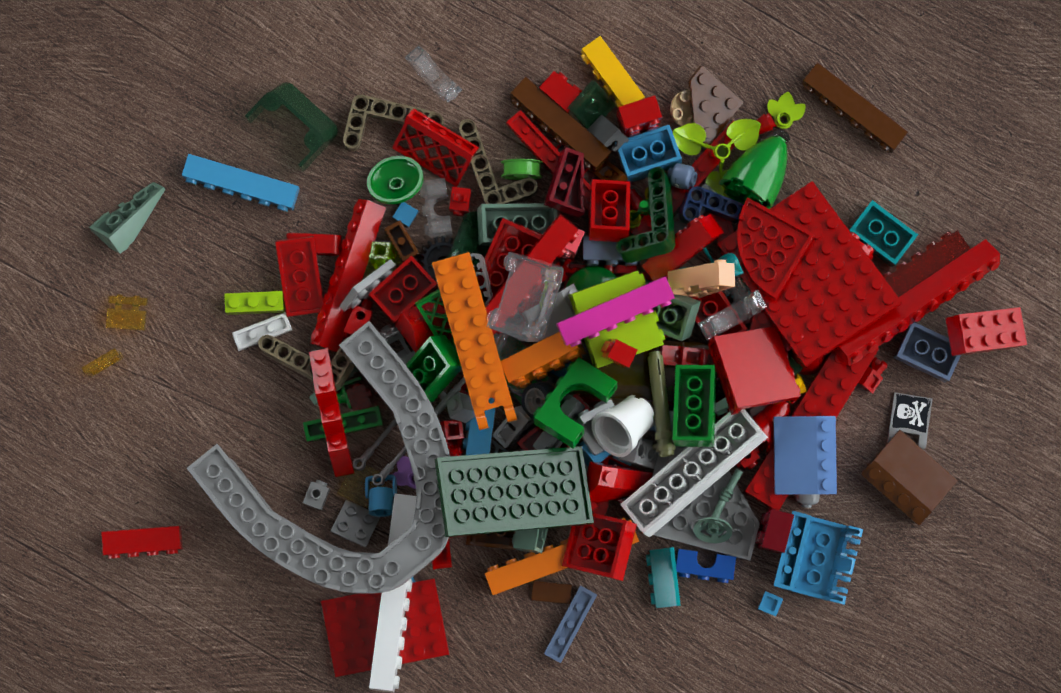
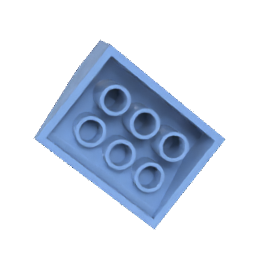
[773,416,837,495]

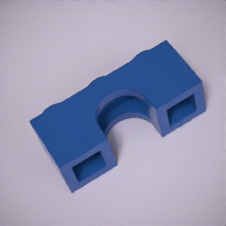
[676,549,736,583]

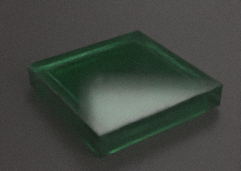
[568,80,615,131]

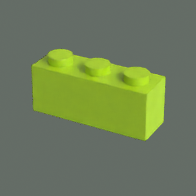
[225,291,285,315]

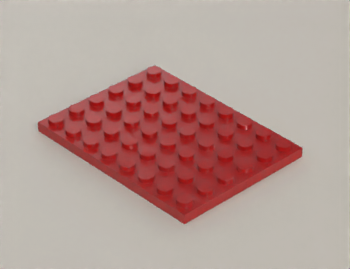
[717,181,902,368]

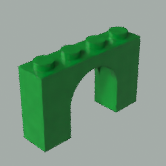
[533,357,617,449]

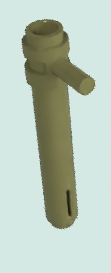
[647,351,676,457]

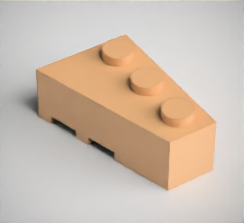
[668,260,735,298]

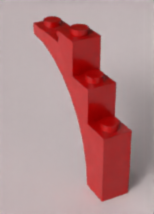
[309,348,354,477]

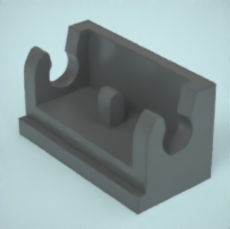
[587,114,629,151]

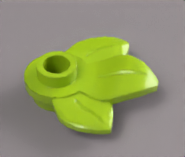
[767,92,806,129]

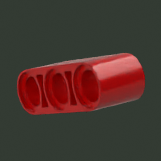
[286,233,342,256]

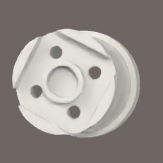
[592,395,655,457]

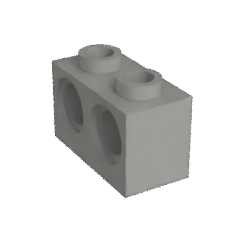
[492,405,534,448]
[618,437,658,469]

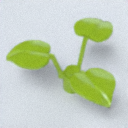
[673,119,761,198]

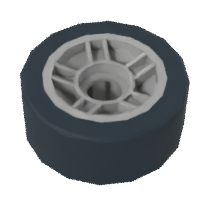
[521,382,555,419]

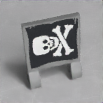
[887,393,932,450]

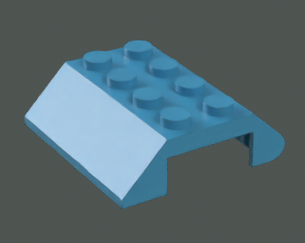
[773,511,863,605]

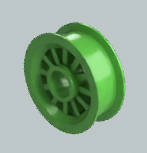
[501,159,543,180]

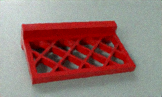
[392,108,479,187]

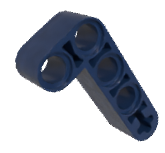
[678,186,744,224]

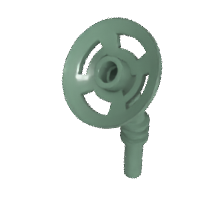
[693,469,743,543]

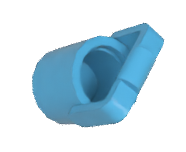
[365,474,397,517]

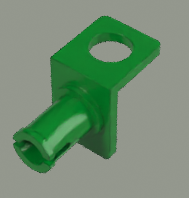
[337,376,362,409]

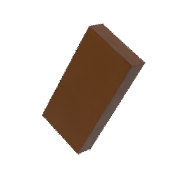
[532,581,572,604]

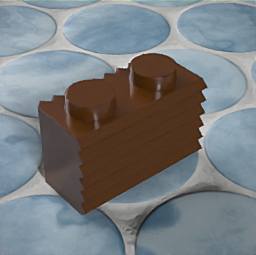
[384,220,419,263]

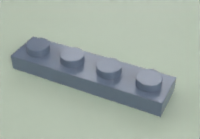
[544,586,597,663]

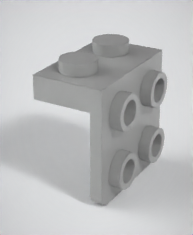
[575,400,615,455]

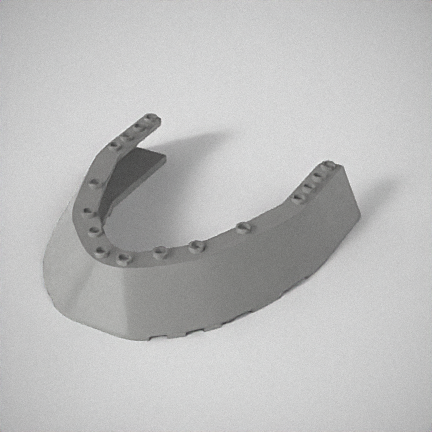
[187,321,450,594]

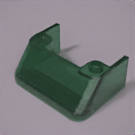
[245,82,338,172]

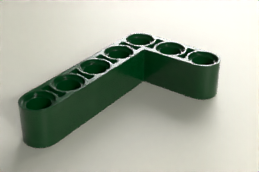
[616,167,675,263]

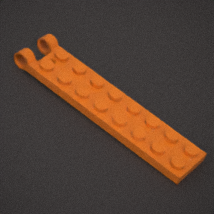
[432,252,517,431]

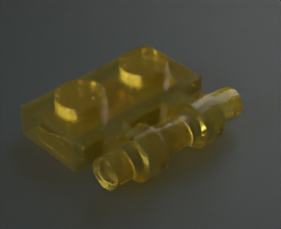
[106,294,148,331]

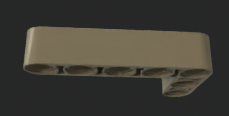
[343,95,444,151]
[459,119,538,204]
[258,335,355,391]

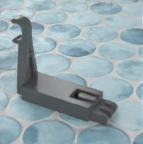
[532,376,585,450]

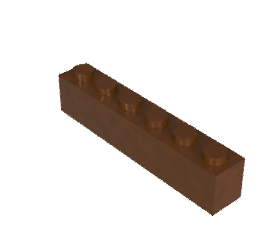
[802,62,908,153]
[510,77,611,172]

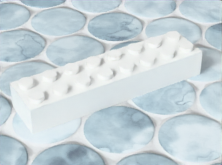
[620,409,768,538]

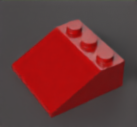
[562,513,637,581]

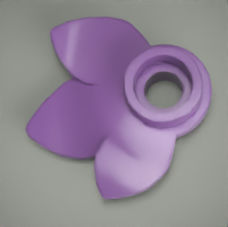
[392,456,416,489]

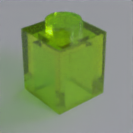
[369,241,397,270]

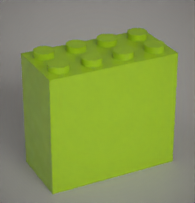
[568,271,665,368]

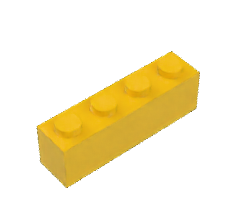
[581,36,645,108]

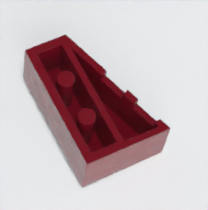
[544,147,585,218]

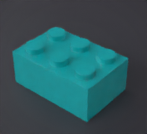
[849,200,918,268]

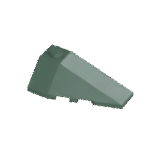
[89,182,165,254]

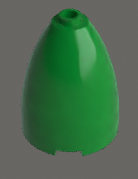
[719,136,787,209]

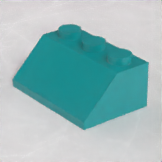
[646,547,681,608]

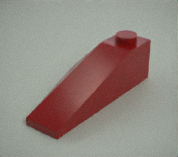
[586,461,653,502]

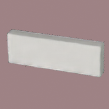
[232,312,293,351]

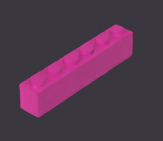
[556,276,675,347]

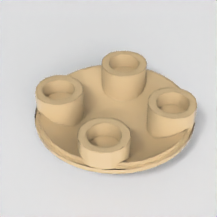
[670,90,693,126]

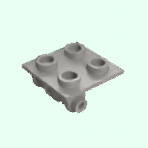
[330,500,380,547]

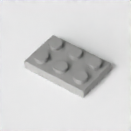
[340,259,396,312]

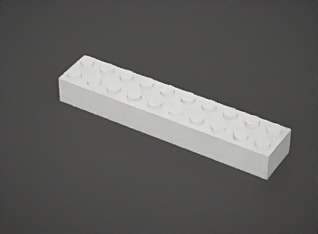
[369,493,417,693]

